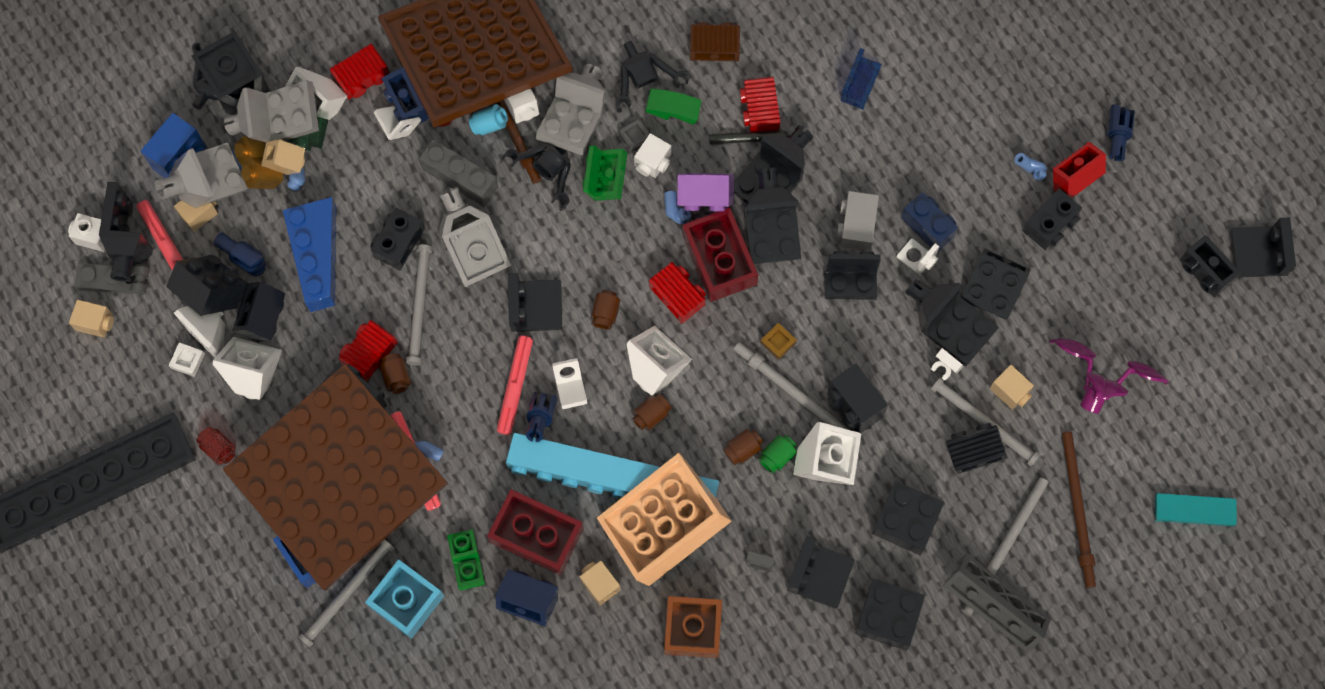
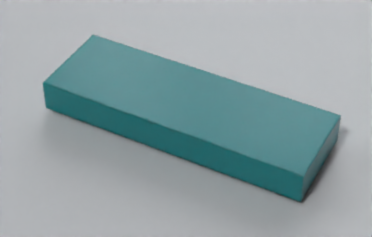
[1155,493,1237,526]

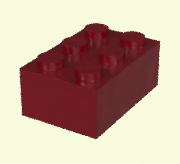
[682,208,759,302]
[487,489,584,576]

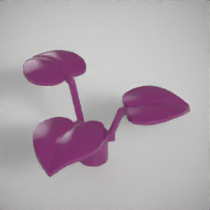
[1049,338,1169,414]

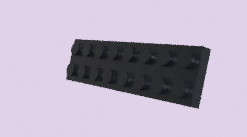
[0,412,196,553]

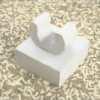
[931,348,963,381]

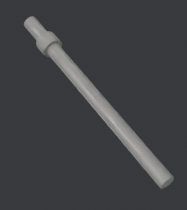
[733,342,849,430]
[962,477,1049,616]

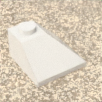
[285,67,347,137]
[174,306,225,358]
[627,326,692,396]
[213,337,282,400]
[793,422,861,485]

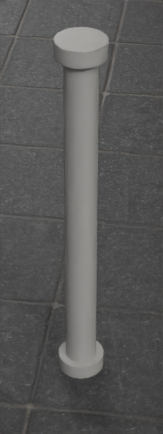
[406,244,432,366]
[931,377,1041,466]
[298,539,394,647]

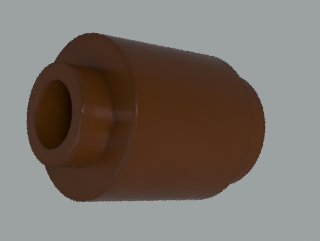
[590,290,621,330]
[380,353,411,394]
[632,393,671,431]
[723,428,763,466]

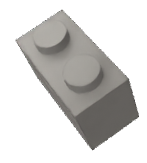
[837,191,879,251]

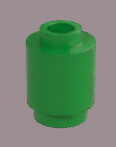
[758,435,797,474]

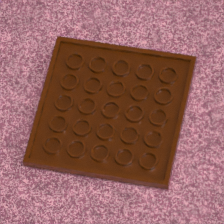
[377,0,573,128]
[222,364,449,591]

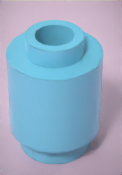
[469,104,508,135]

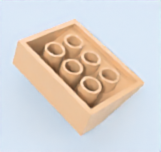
[597,453,732,586]

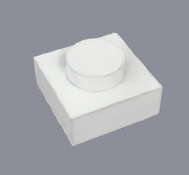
[169,343,205,377]

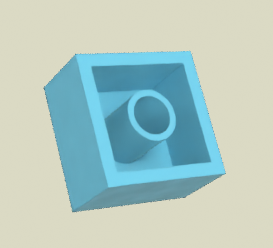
[365,559,444,639]

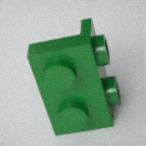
[582,145,628,201]

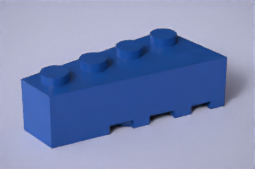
[282,197,337,312]

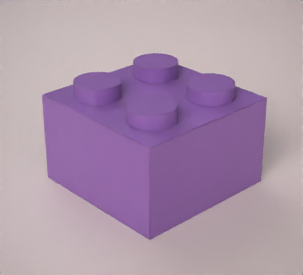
[677,173,734,211]

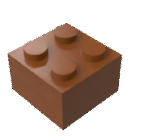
[664,596,722,658]

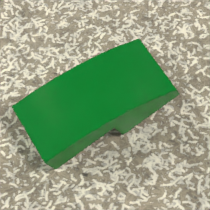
[645,89,702,125]
[447,529,485,591]

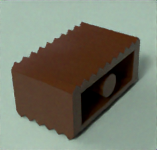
[690,22,740,61]

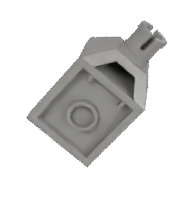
[536,64,605,156]
[224,80,319,142]
[155,143,248,208]
[438,187,511,287]

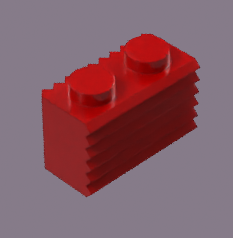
[330,44,390,100]
[739,77,780,132]
[1053,142,1106,198]
[649,262,706,324]
[338,320,398,382]

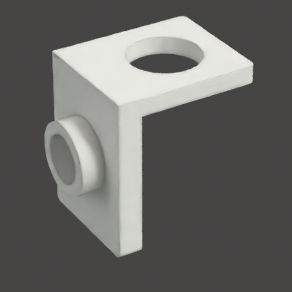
[374,106,421,140]
[896,238,939,275]
[552,358,587,409]

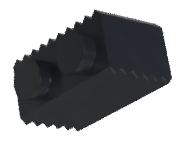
[946,423,1008,474]

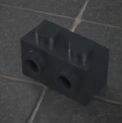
[1022,188,1083,250]
[370,207,425,271]
[1180,235,1241,298]
[232,282,286,342]

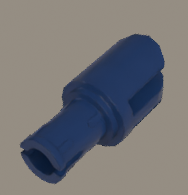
[1107,104,1135,161]
[213,232,266,276]
[526,392,558,442]

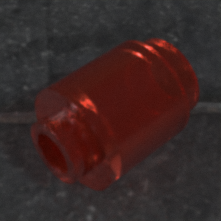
[196,427,236,465]

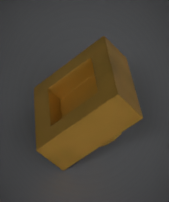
[760,323,797,360]

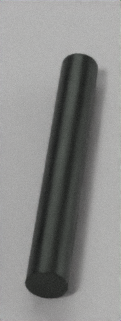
[709,130,785,145]

